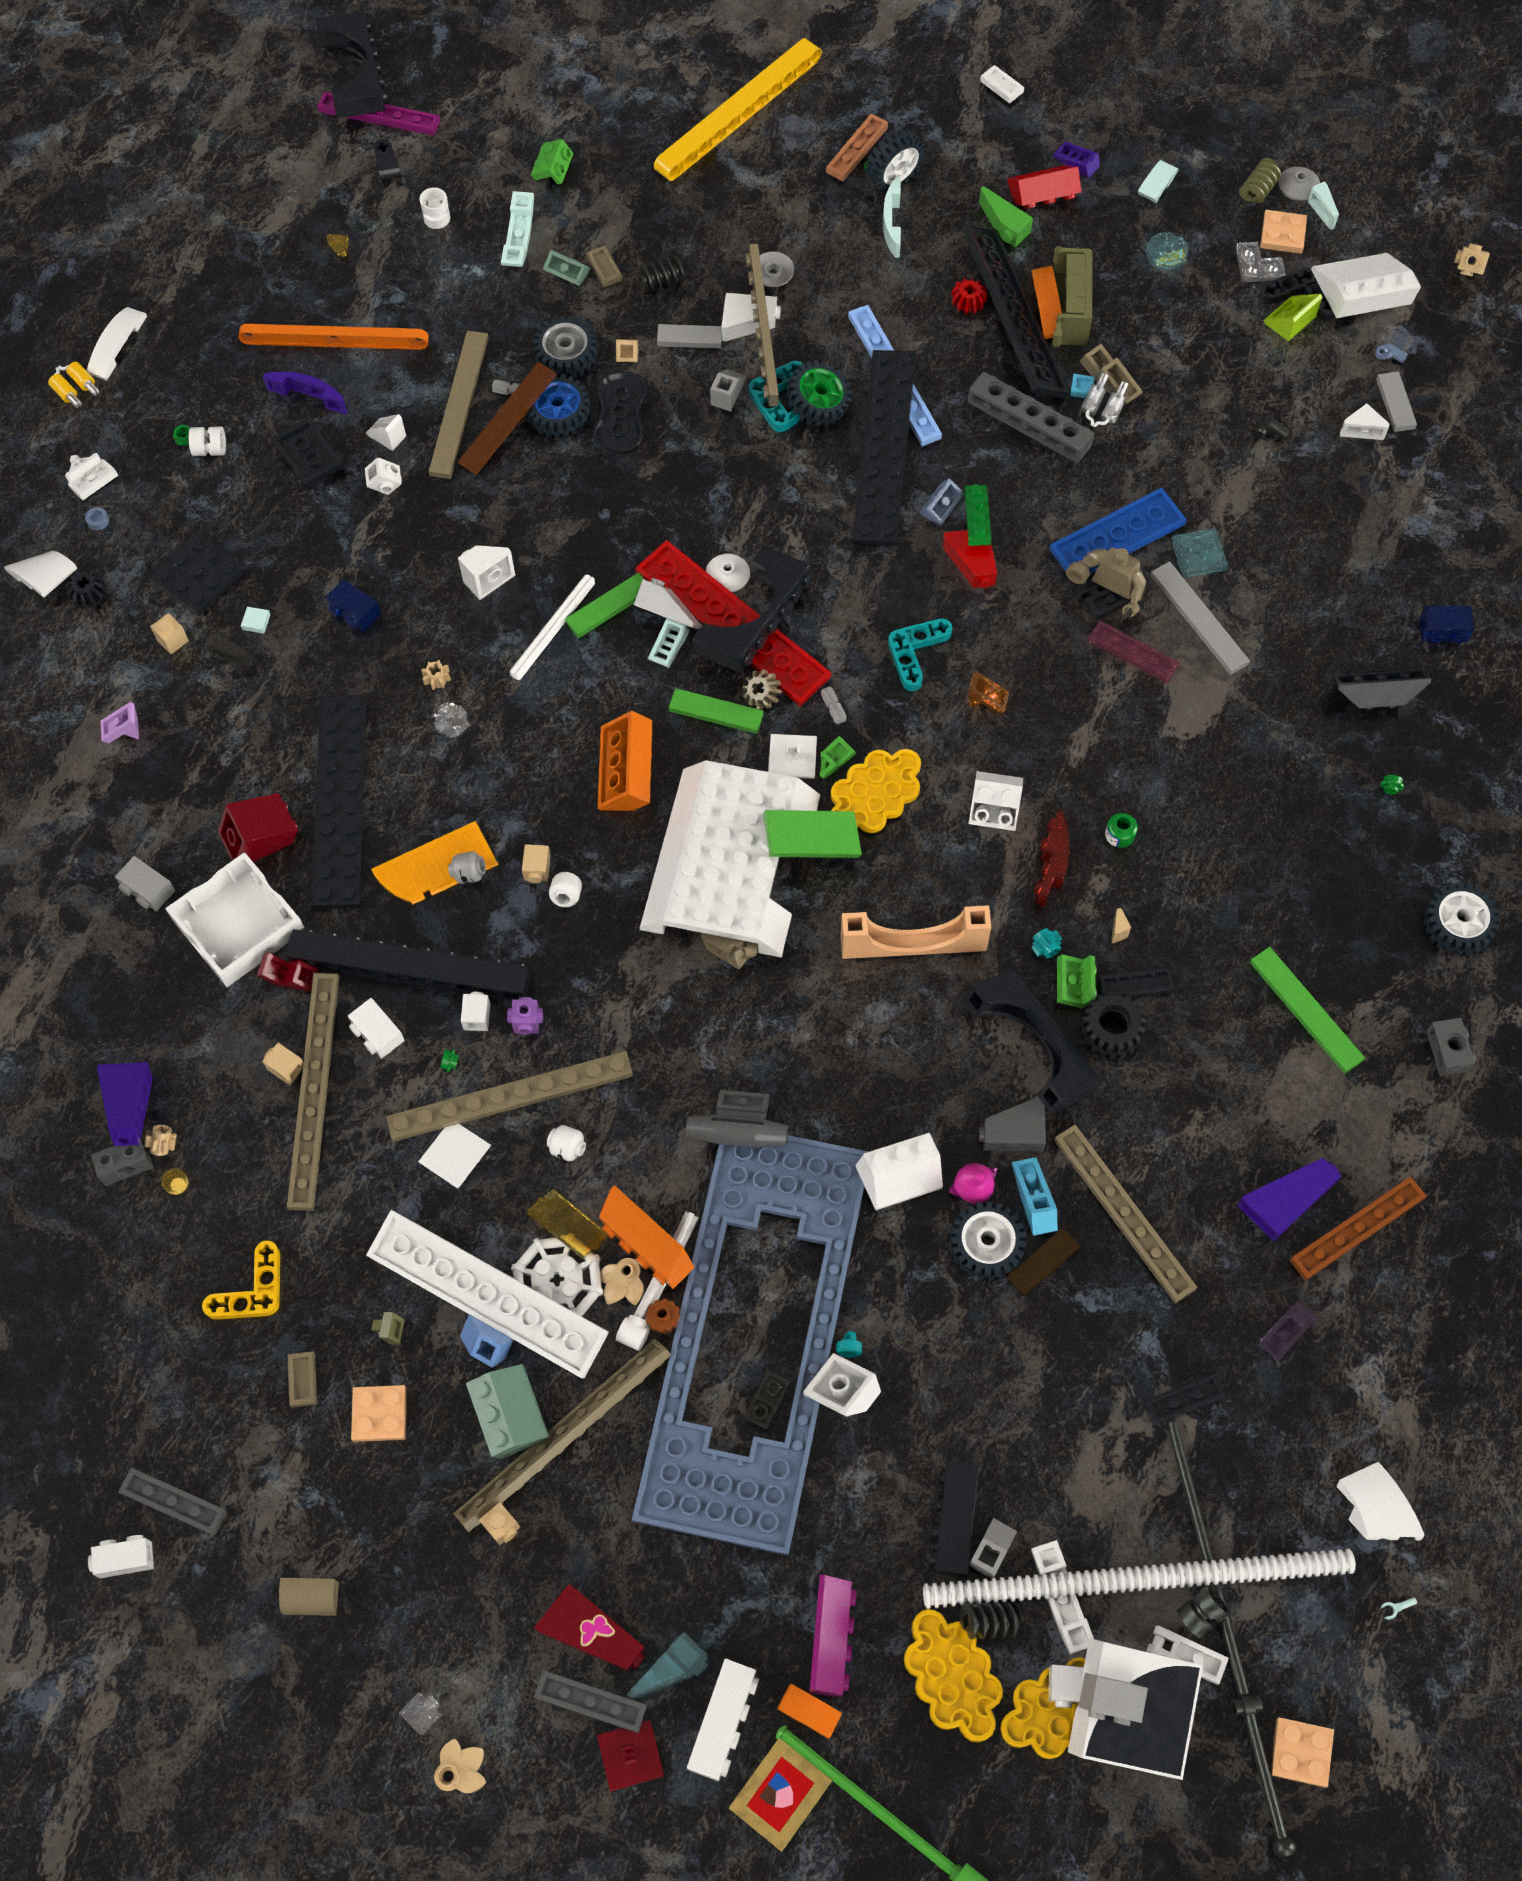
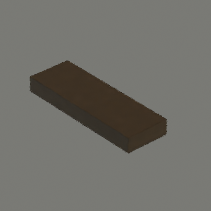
[1006,1228,1081,1297]

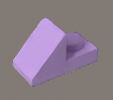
[100,702,139,743]

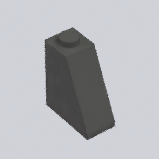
[979,1097,1046,1152]

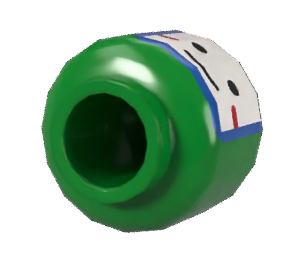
[1105,813,1138,848]

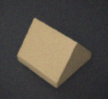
[616,339,639,362]

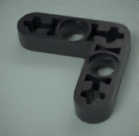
[1259,268,1336,321]

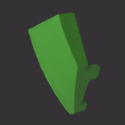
[820,736,856,780]

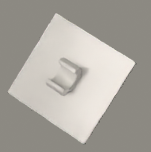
[768,734,817,779]

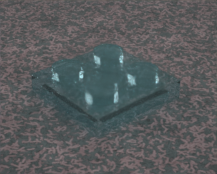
[1171,528,1228,578]

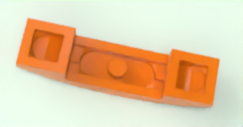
[1031,266,1062,339]

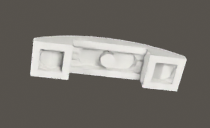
[87,307,147,381]
[1031,1540,1094,1655]

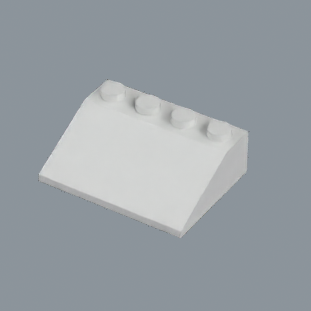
[1311,253,1421,318]

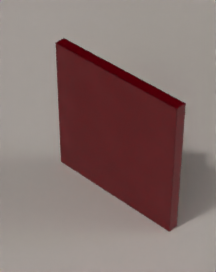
[597,1720,664,1792]

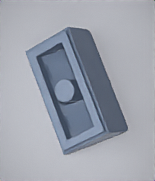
[919,478,965,525]

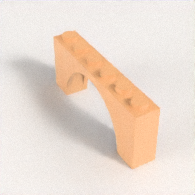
[841,906,991,959]

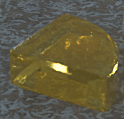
[327,234,349,257]

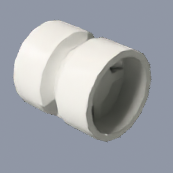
[419,188,450,229]
[189,427,226,456]

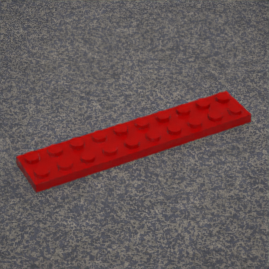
[635,540,831,706]

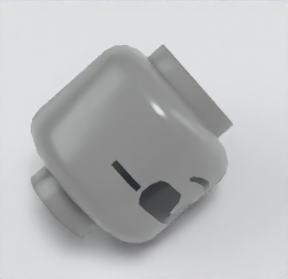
[448,851,486,884]

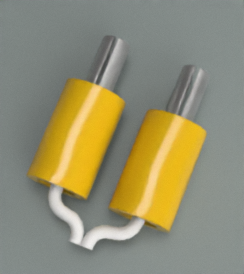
[48,362,99,408]

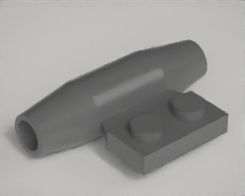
[686,1090,789,1148]

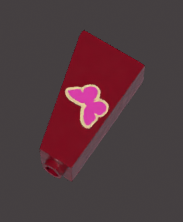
[534,1584,646,1672]

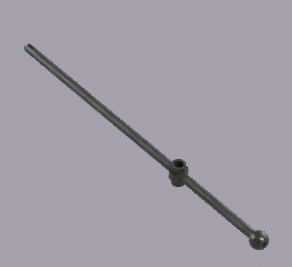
[1167,1419,1295,1858]

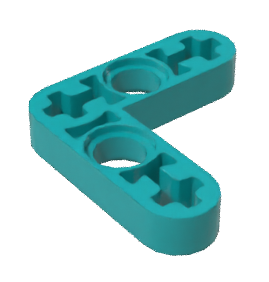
[888,619,952,691]

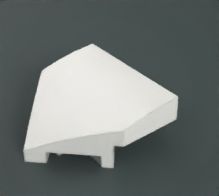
[65,453,118,500]

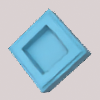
[1070,374,1095,399]

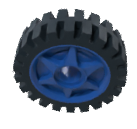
[527,374,590,438]

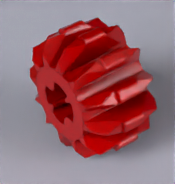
[951,277,988,315]

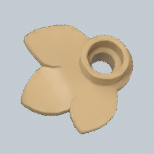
[600,1258,644,1306]
[434,1739,486,1794]

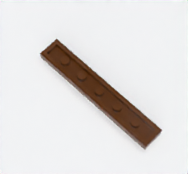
[458,362,557,476]

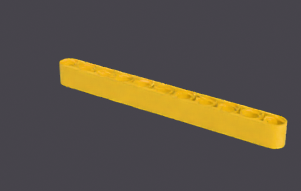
[654,38,822,181]

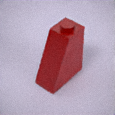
[943,530,997,588]

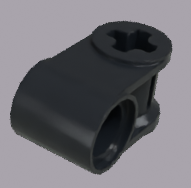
[373,139,401,182]

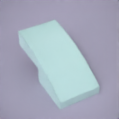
[1138,160,1178,203]

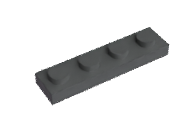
[119,1468,227,1536]
[534,1670,647,1734]

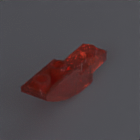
[1034,810,1070,907]

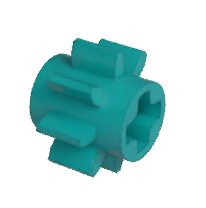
[1032,928,1063,958]

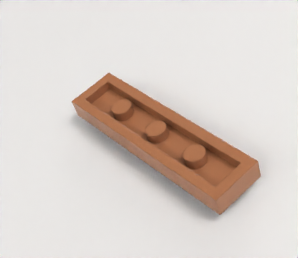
[826,114,888,181]

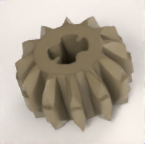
[742,670,782,709]

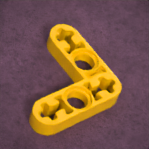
[202,1241,280,1319]

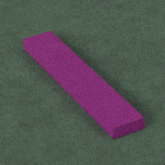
[317,91,440,136]

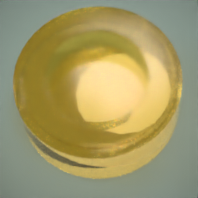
[161,1168,188,1195]

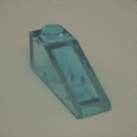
[627,1632,708,1700]

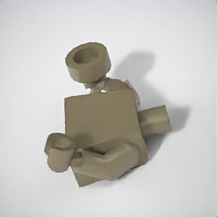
[1066,548,1146,617]
[701,933,758,969]

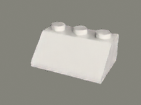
[855,1133,943,1210]

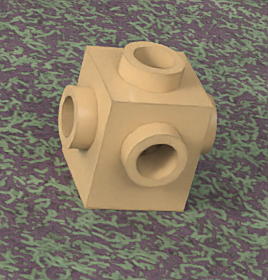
[1454,243,1490,276]

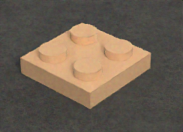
[1260,210,1307,254]
[351,1385,406,1442]
[1270,1718,1334,1788]

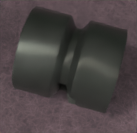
[1177,1585,1230,1638]

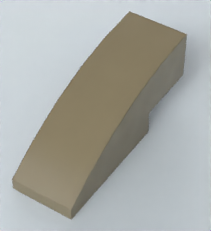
[1080,344,1143,405]

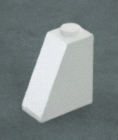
[721,293,781,341]

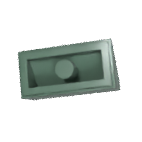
[543,250,591,286]

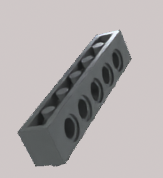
[968,371,1094,464]

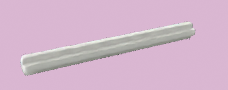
[510,575,595,680]

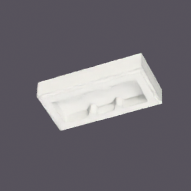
[980,65,1024,103]

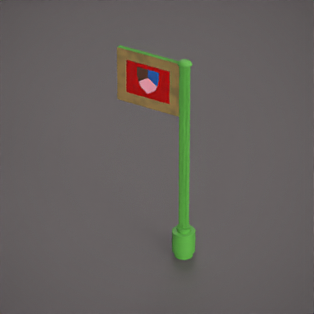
[729,1725,988,1881]

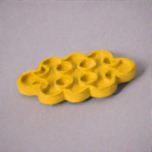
[831,749,921,833]
[904,1609,1003,1743]
[1000,1657,1085,1759]

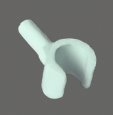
[1380,1597,1417,1620]

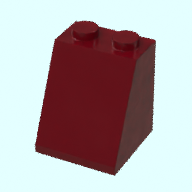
[218,793,298,862]

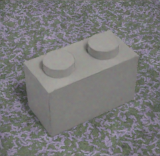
[115,856,175,912]
[1079,1673,1148,1726]

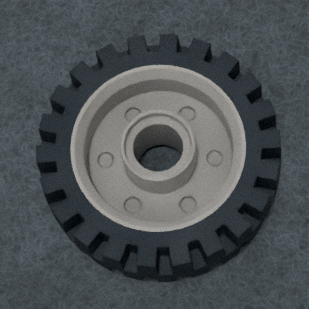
[533,316,598,379]

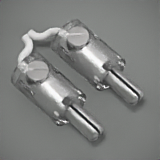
[1080,373,1128,427]

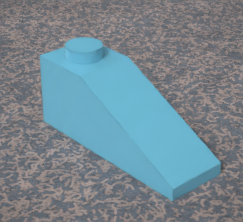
[1012,1157,1058,1236]

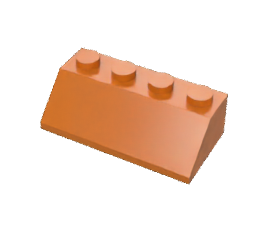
[598,711,652,811]
[599,1185,695,1289]

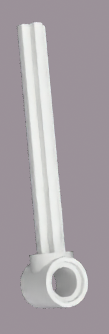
[616,1212,699,1351]

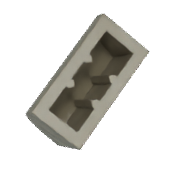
[279,1578,339,1616]

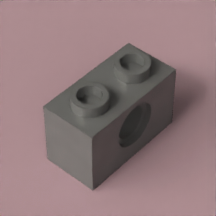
[1426,1018,1476,1076]
[91,1139,154,1186]

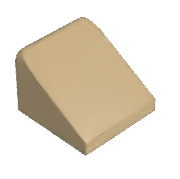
[1112,908,1131,943]

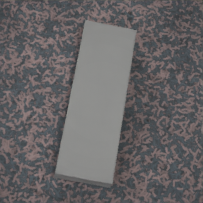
[657,324,722,349]
[1376,371,1417,432]

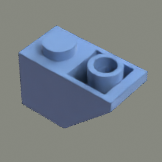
[460,1314,514,1368]

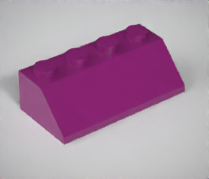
[809,1575,856,1697]

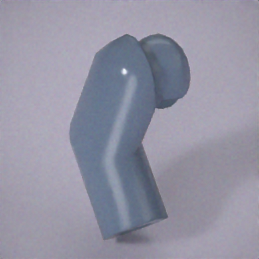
[1375,344,1408,363]

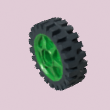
[786,360,852,427]

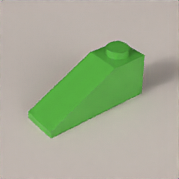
[979,186,1033,248]

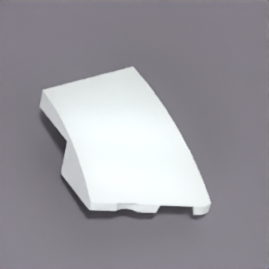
[4,551,77,598]
[1337,1462,1424,1540]

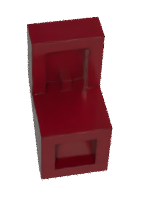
[257,953,319,992]

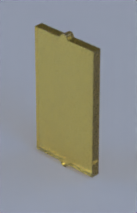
[526,1189,609,1259]

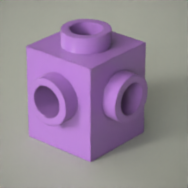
[507,997,543,1034]

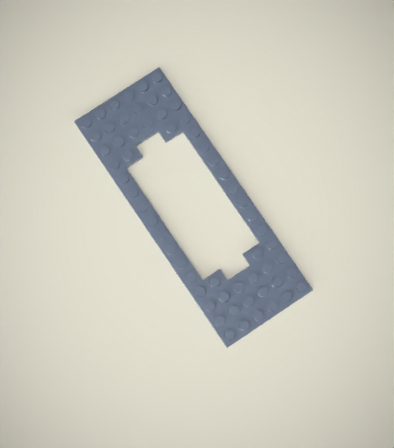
[632,1135,868,1556]

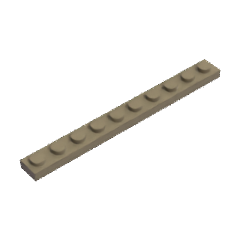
[287,973,340,1211]
[386,1051,633,1142]
[453,1339,671,1532]

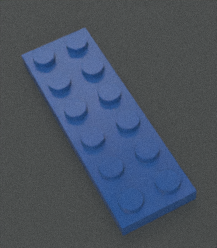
[1049,488,1187,574]

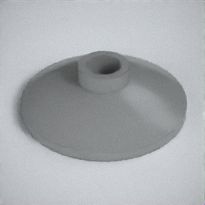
[1278,167,1320,201]
[760,252,794,287]

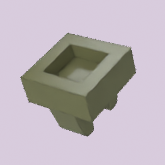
[371,1312,405,1345]

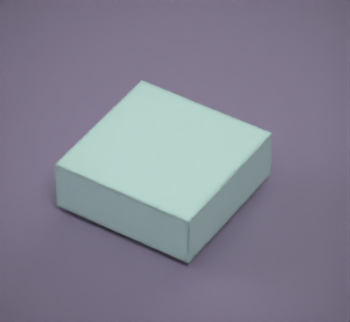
[241,607,270,634]

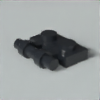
[1076,581,1131,621]

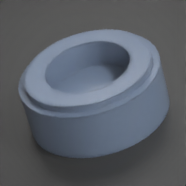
[85,507,109,530]

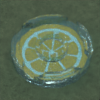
[1146,232,1189,270]

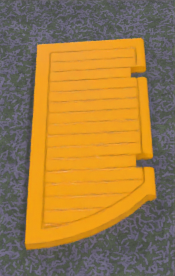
[371,821,498,905]

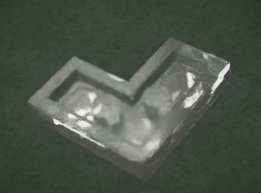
[1235,242,1286,282]

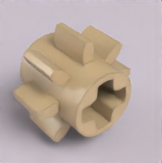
[421,660,451,690]
[144,1125,177,1156]

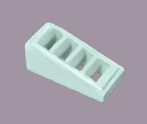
[1308,182,1339,230]
[648,618,690,668]

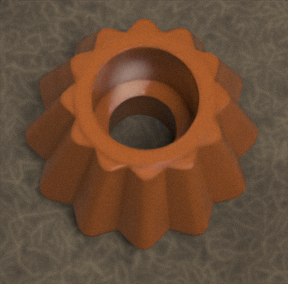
[645,1299,680,1334]

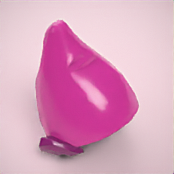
[949,1163,997,1204]

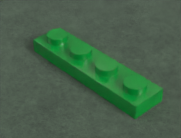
[965,484,991,546]

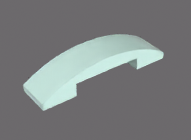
[883,177,901,258]
[501,191,534,267]

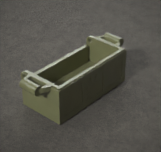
[1052,246,1093,347]

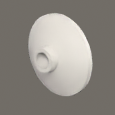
[706,554,750,593]

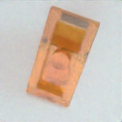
[968,671,1009,714]

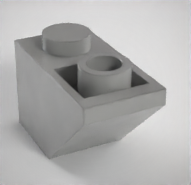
[710,369,747,411]
[969,1518,1017,1579]

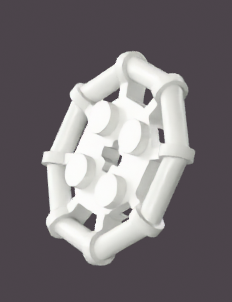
[511,1234,604,1316]

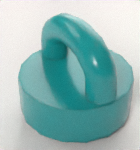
[836,1331,862,1358]

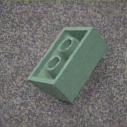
[466,1364,550,1459]

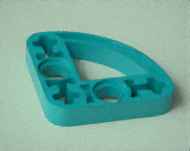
[748,361,804,432]

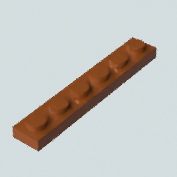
[1289,1176,1427,1281]

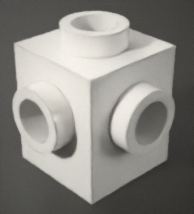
[365,458,402,495]

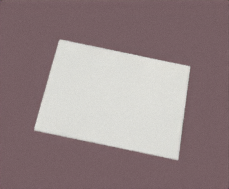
[419,1124,491,1189]

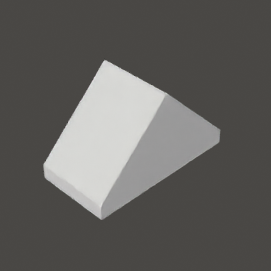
[1340,404,1389,440]
[366,414,406,451]

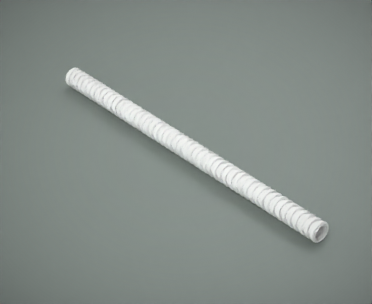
[923,1549,1355,1609]

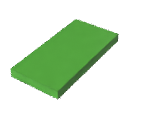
[763,810,862,858]

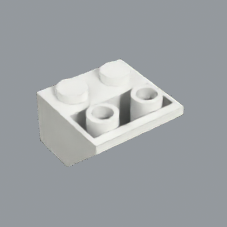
[969,771,1023,831]

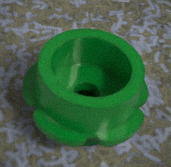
[173,425,190,446]
[1380,775,1404,795]
[440,1049,459,1072]

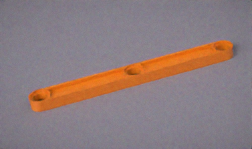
[238,324,429,350]

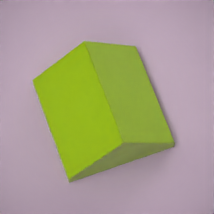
[1264,294,1322,341]

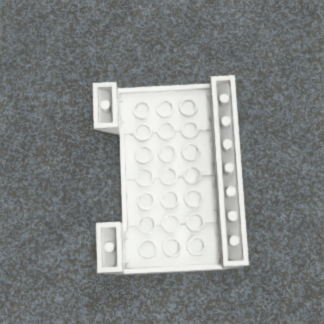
[640,760,820,957]

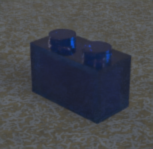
[326,579,381,632]
[1420,606,1474,643]

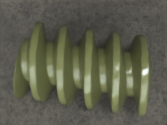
[1239,157,1282,204]

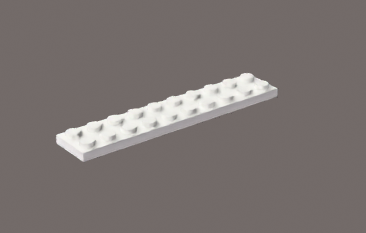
[366,1210,609,1378]

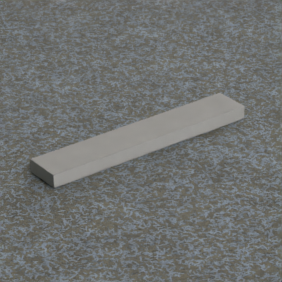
[1150,561,1250,675]

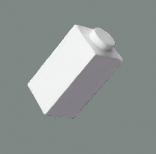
[88,1535,154,1578]

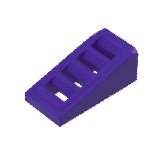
[1053,141,1100,178]

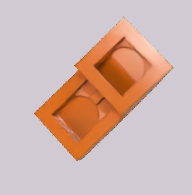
[777,1684,842,1739]

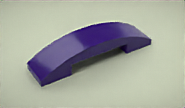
[263,372,347,415]

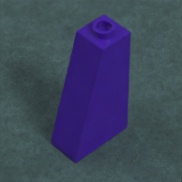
[97,1062,153,1146]
[1237,1158,1342,1241]

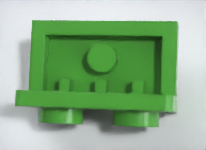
[531,139,573,184]
[1057,954,1097,1008]

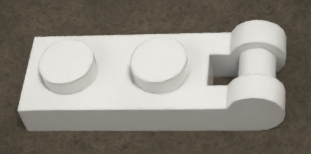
[1146,1626,1229,1685]

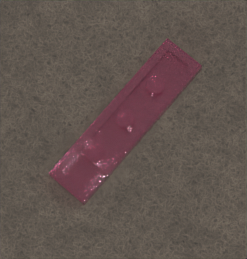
[1088,621,1180,684]

